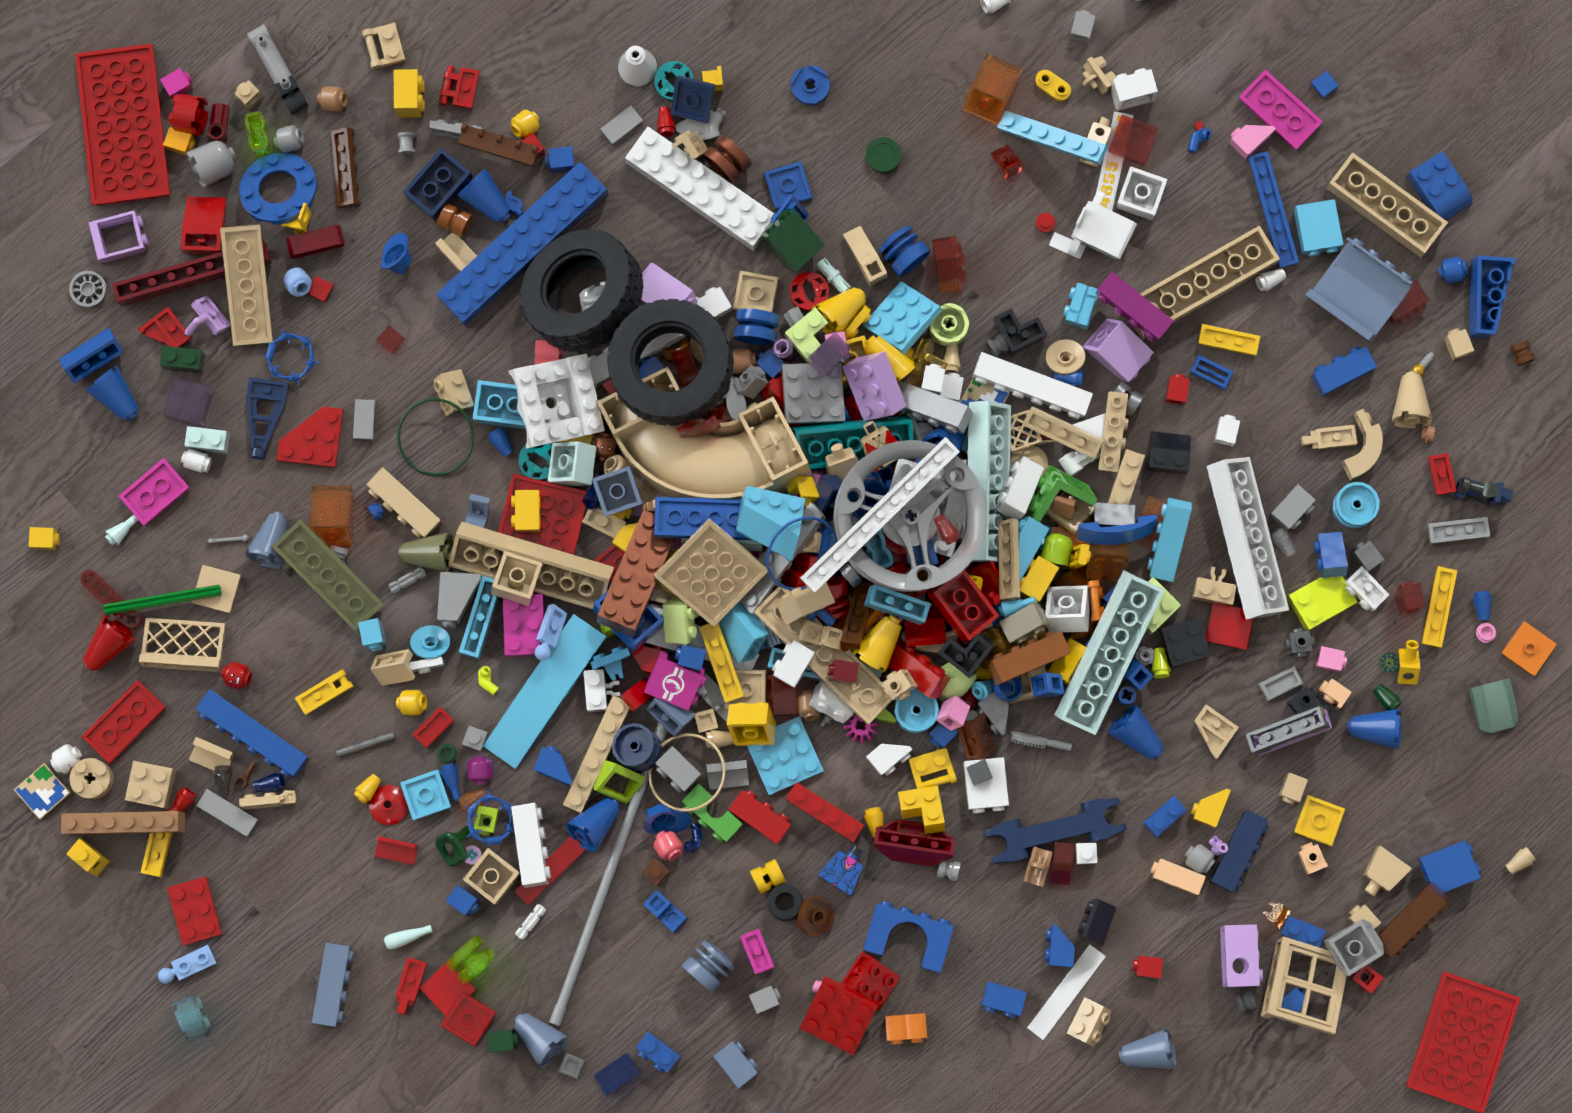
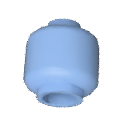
[283,268,312,297]

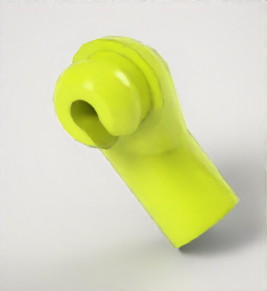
[478,666,499,695]

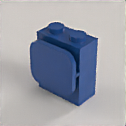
[1417,841,1481,893]

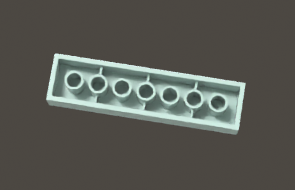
[966,401,1011,564]
[1055,570,1165,735]

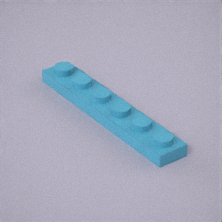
[997,110,1108,165]

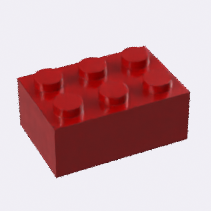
[927,569,999,641]

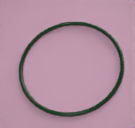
[397,398,474,476]

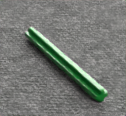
[103,585,222,615]

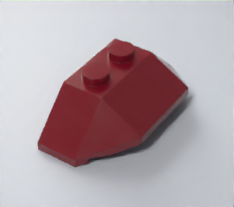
[873,819,955,866]

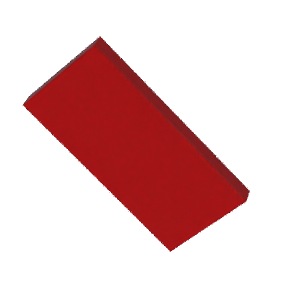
[81,680,167,765]

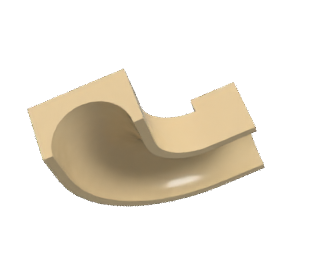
[597,367,813,499]

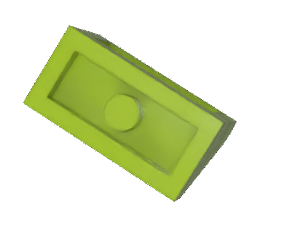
[594,760,646,804]

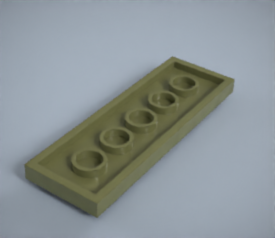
[271,518,384,631]

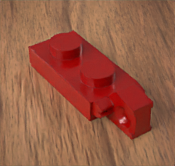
[395,957,428,1015]

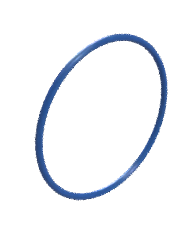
[766,517,838,590]

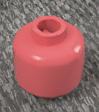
[653,831,683,861]

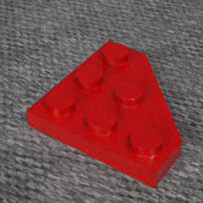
[276,407,344,468]

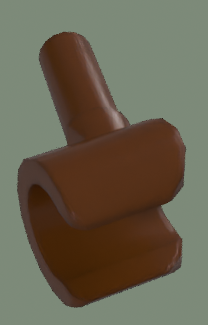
[234,761,256,788]

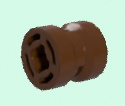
[1510,340,1536,366]

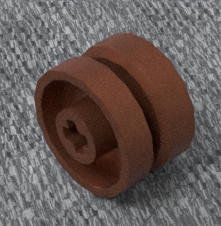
[703,135,752,184]

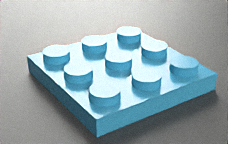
[863,281,942,354]
[747,717,824,796]

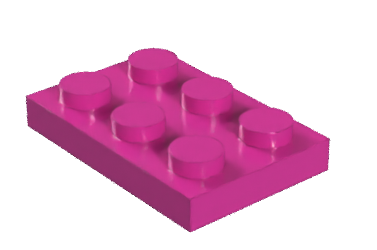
[119,458,190,526]

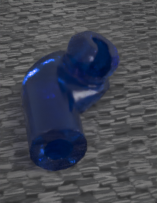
[684,823,703,853]

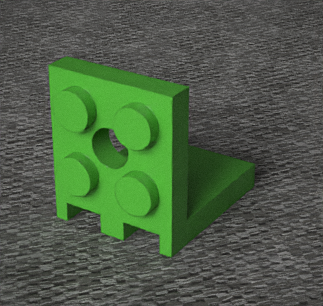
[1027,465,1098,522]

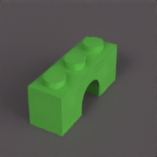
[682,784,743,843]

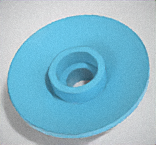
[410,625,450,659]

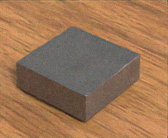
[559,1053,585,1079]

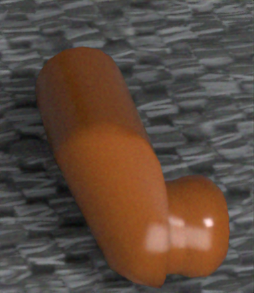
[661,339,690,361]

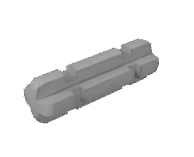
[389,567,426,594]

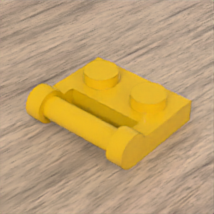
[908,748,957,789]

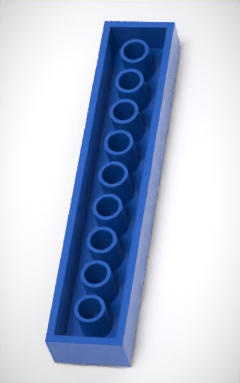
[436,162,608,326]

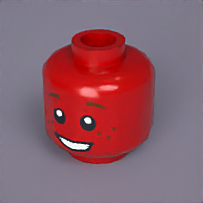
[221,661,252,690]

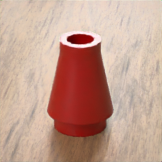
[657,107,676,137]
[169,787,196,812]

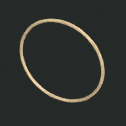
[648,734,726,812]

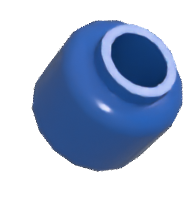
[1438,256,1469,284]

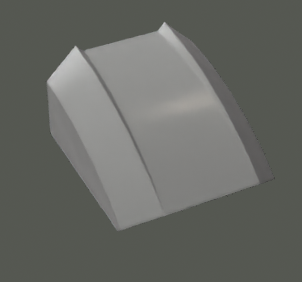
[1324,919,1384,976]

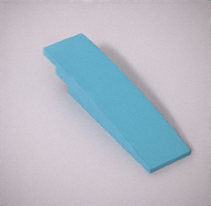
[483,614,607,769]

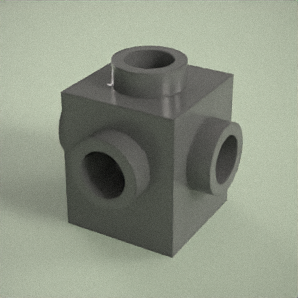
[1285,628,1315,658]

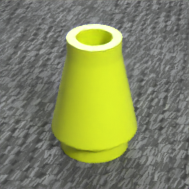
[1151,648,1171,678]

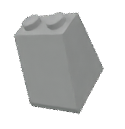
[437,572,482,628]

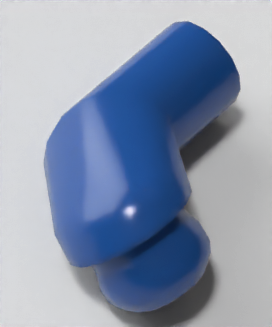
[1187,128,1212,153]

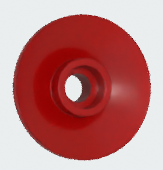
[369,785,409,825]

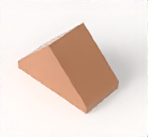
[1053,490,1079,519]

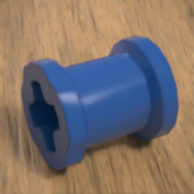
[1117,686,1136,706]

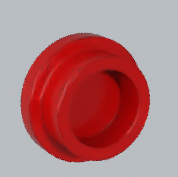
[1036,213,1055,232]

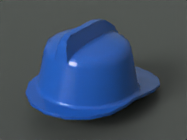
[381,233,412,275]
[644,804,691,834]

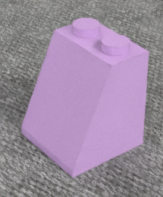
[638,262,698,309]
[1083,318,1154,382]

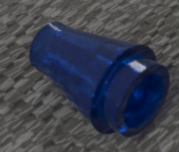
[253,772,285,793]

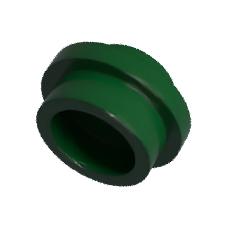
[437,744,457,764]

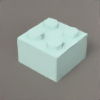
[548,442,596,486]

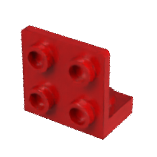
[965,561,1003,606]
[841,951,900,1010]

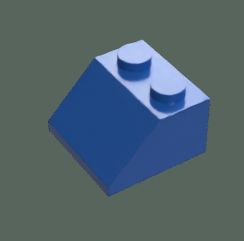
[533,746,573,786]

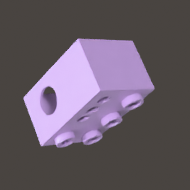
[1220,924,1263,987]

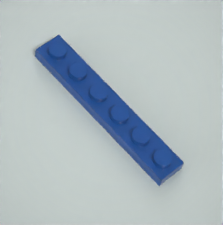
[1248,151,1299,269]

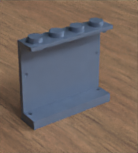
[1306,237,1414,342]

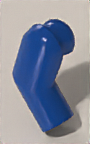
[806,609,836,626]

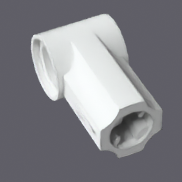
[1058,451,1100,476]

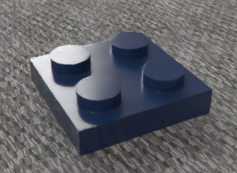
[671,75,715,123]

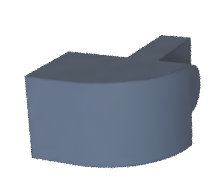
[465,494,491,529]

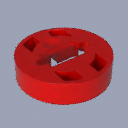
[790,272,829,312]

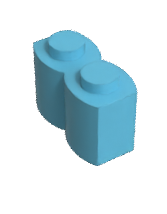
[863,531,893,568]

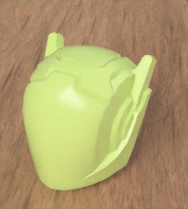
[939,662,977,701]

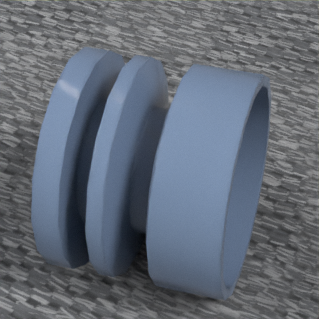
[682,940,735,994]

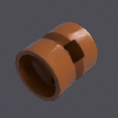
[437,203,473,238]

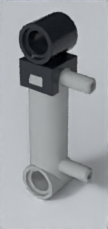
[247,24,309,115]

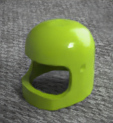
[1040,533,1073,566]

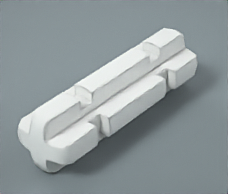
[515,904,546,940]

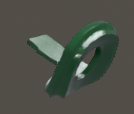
[435,825,471,867]

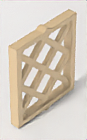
[1010,410,1043,453]

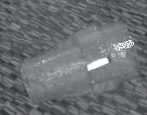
[1270,527,1296,557]

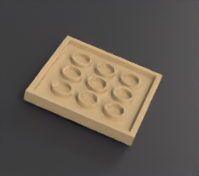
[655,518,768,627]

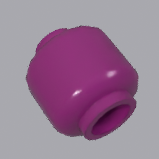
[467,756,493,785]

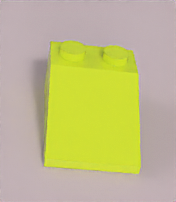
[1286,576,1358,631]

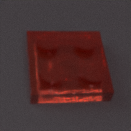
[1108,115,1159,166]

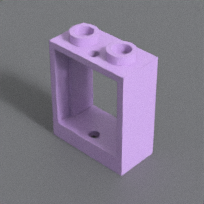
[89,211,149,264]

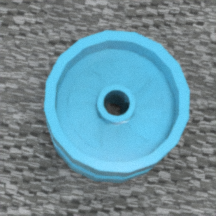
[1332,482,1380,529]
[894,688,939,734]

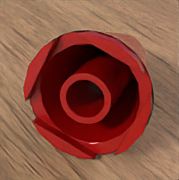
[83,615,136,671]

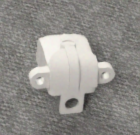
[1068,190,1137,259]

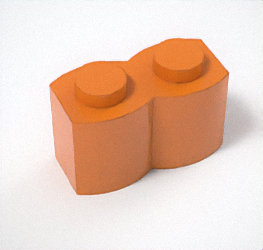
[885,1013,927,1044]

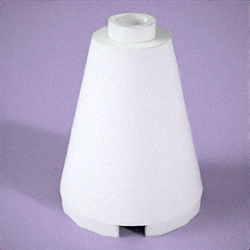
[618,46,657,87]

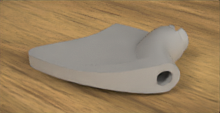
[675,108,726,141]

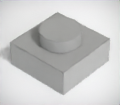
[462,726,488,751]

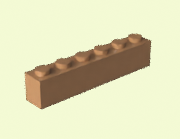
[61,811,185,835]

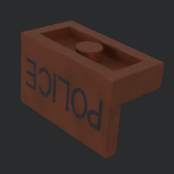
[958,713,996,760]

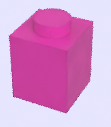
[160,68,193,100]

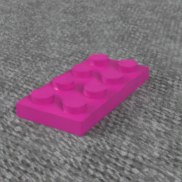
[1238,69,1323,151]

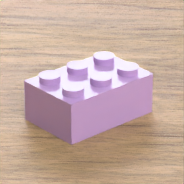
[842,351,906,421]

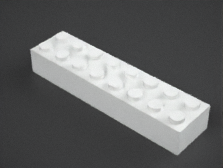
[625,127,774,251]
[1207,457,1289,620]

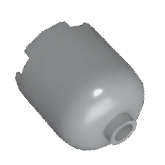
[186,141,236,188]

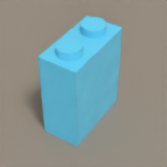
[1294,199,1343,257]
[718,601,769,664]

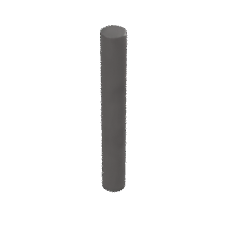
[336,731,395,758]

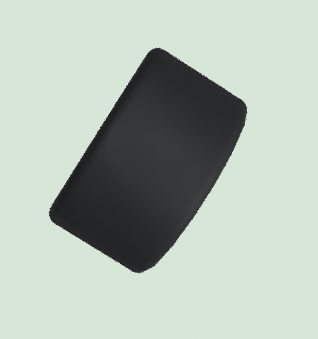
[767,884,803,921]

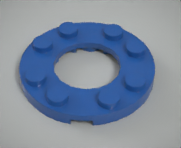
[239,153,318,225]

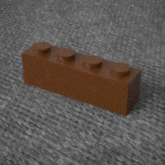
[1378,881,1449,958]

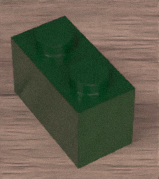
[160,346,205,374]
[487,1029,520,1053]

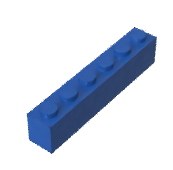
[196,689,309,778]

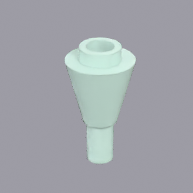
[105,515,139,546]

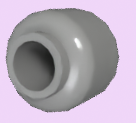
[274,125,304,153]
[1184,844,1215,874]

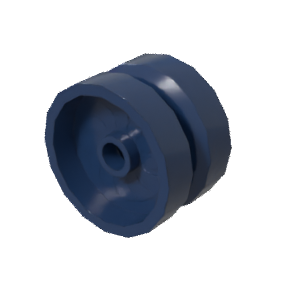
[612,723,662,772]

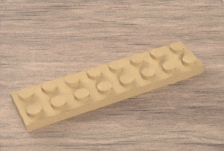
[753,583,892,725]

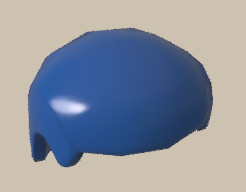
[993,677,1023,702]

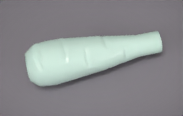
[384,925,433,950]

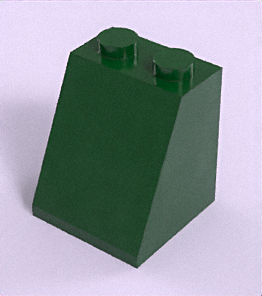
[761,208,825,272]

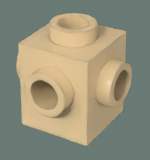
[882,670,918,701]

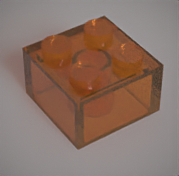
[1085,542,1130,581]

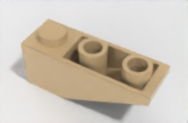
[843,226,887,287]

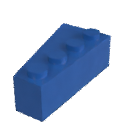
[1469,255,1516,339]

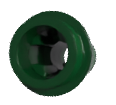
[1372,684,1402,711]

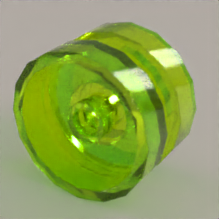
[445,935,497,985]

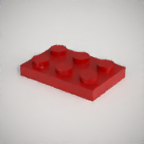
[167,876,222,946]

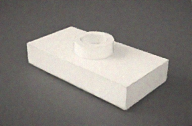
[408,656,445,674]

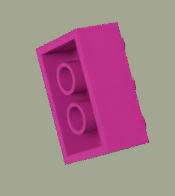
[503,594,545,658]

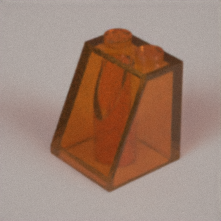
[963,54,1023,125]
[309,485,354,547]

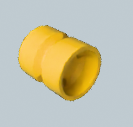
[750,859,786,894]

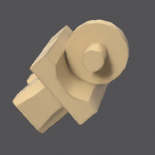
[1082,56,1116,95]

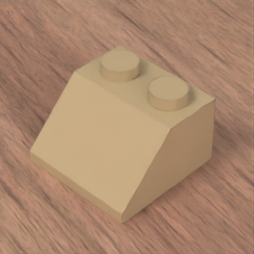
[491,551,543,606]

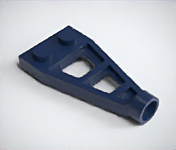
[246,377,289,459]

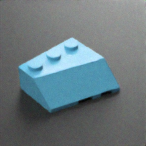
[736,486,805,562]

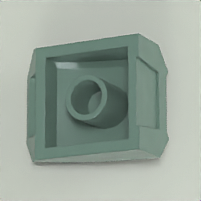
[1469,678,1519,733]

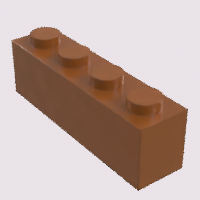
[986,631,1071,686]

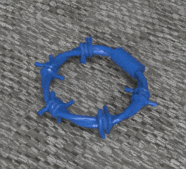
[265,329,319,385]
[464,790,515,846]

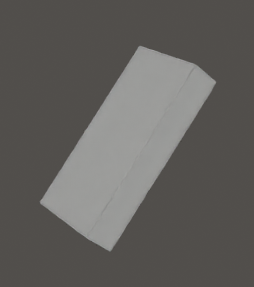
[600,106,643,145]
[353,399,376,440]
[1258,666,1304,702]

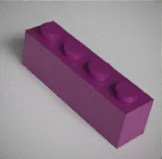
[1096,272,1174,342]

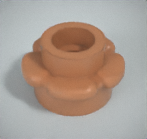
[1421,425,1435,443]

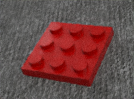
[799,976,879,1055]

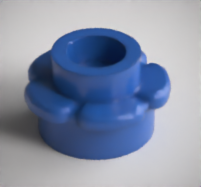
[367,502,384,520]

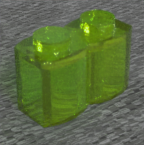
[245,111,271,157]

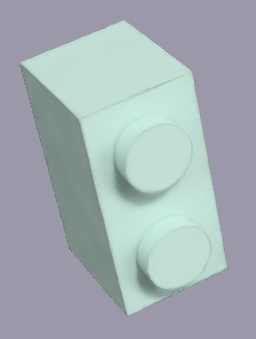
[184,426,230,454]

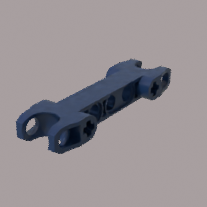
[984,798,1127,863]

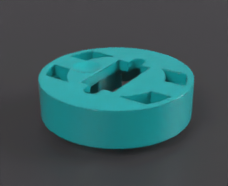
[654,61,693,101]
[518,444,552,481]

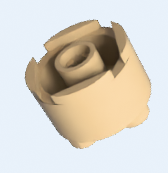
[70,758,114,800]

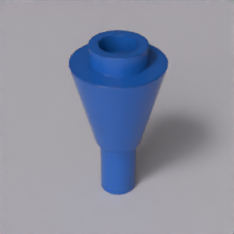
[439,763,461,801]

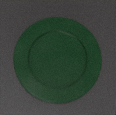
[866,137,901,173]

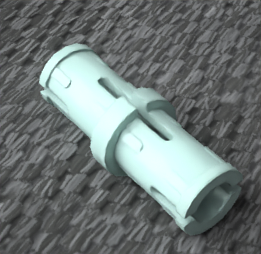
[816,258,851,293]

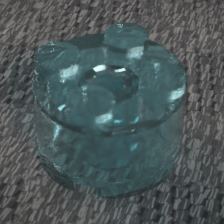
[171,994,211,1041]

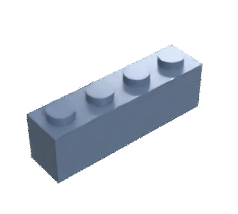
[312,943,354,1027]

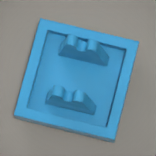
[590,646,631,681]

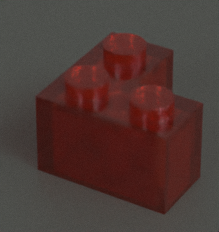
[932,236,966,293]

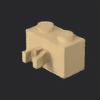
[1191,567,1237,606]

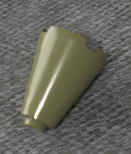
[398,533,454,572]

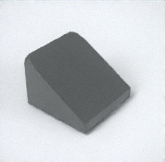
[966,759,993,786]

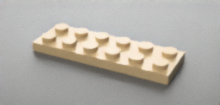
[220,224,273,346]

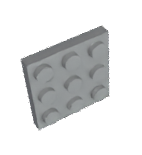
[781,363,845,424]

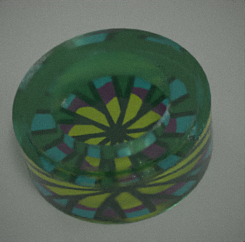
[1379,652,1400,673]

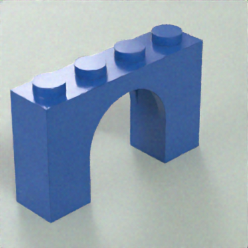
[863,901,954,973]

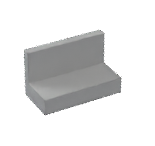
[706,760,749,790]

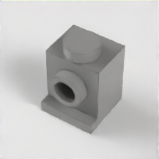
[733,365,768,399]

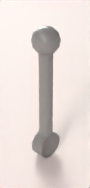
[208,534,249,544]

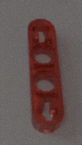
[80,570,142,629]

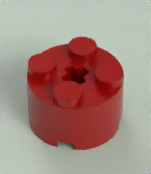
[168,94,208,136]

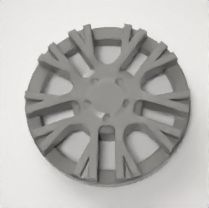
[69,271,107,308]

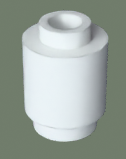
[181,449,212,473]

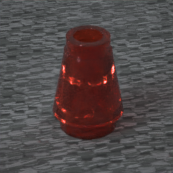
[933,514,960,545]

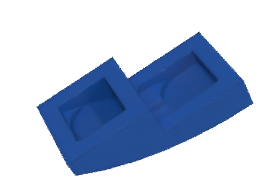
[643,890,688,934]

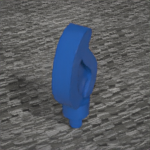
[506,191,523,217]

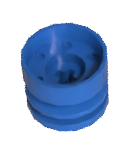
[878,225,931,277]

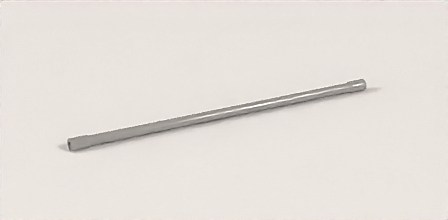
[549,722,668,1026]

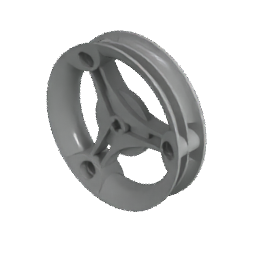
[834,440,986,592]

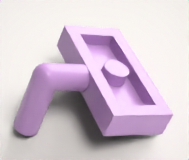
[185,295,231,336]

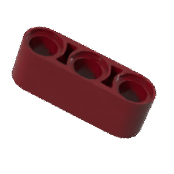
[285,225,345,259]

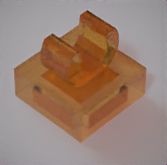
[1263,902,1290,928]

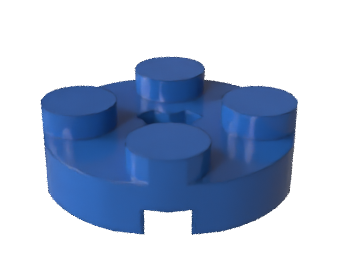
[791,65,830,106]

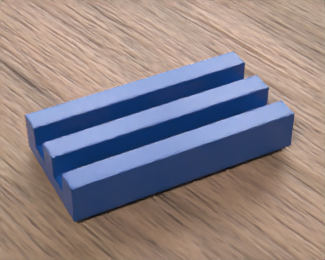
[1189,355,1234,390]

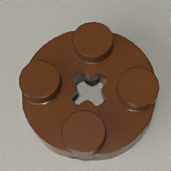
[796,896,835,937]

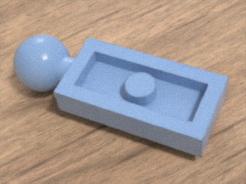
[535,604,567,661]
[158,945,217,984]

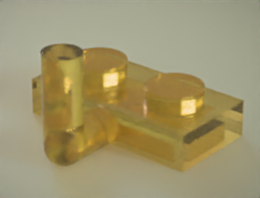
[907,338,948,377]

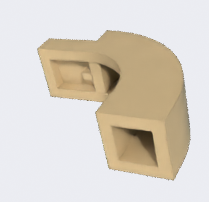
[1341,409,1383,481]

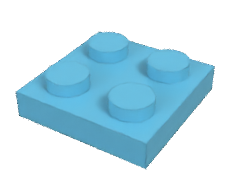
[400,769,451,821]

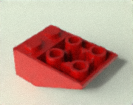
[181,196,227,255]

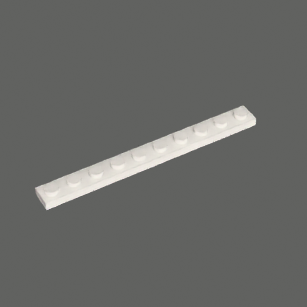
[800,437,960,593]

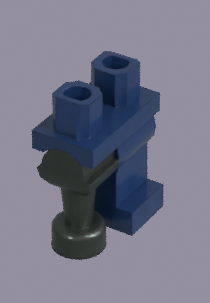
[1453,477,1513,507]

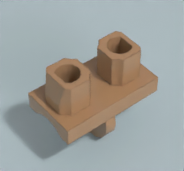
[1023,847,1053,887]

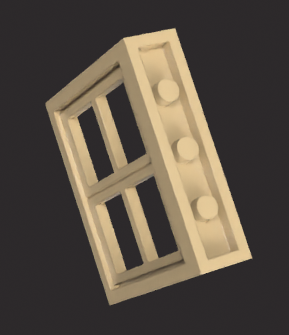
[1261,936,1346,1035]

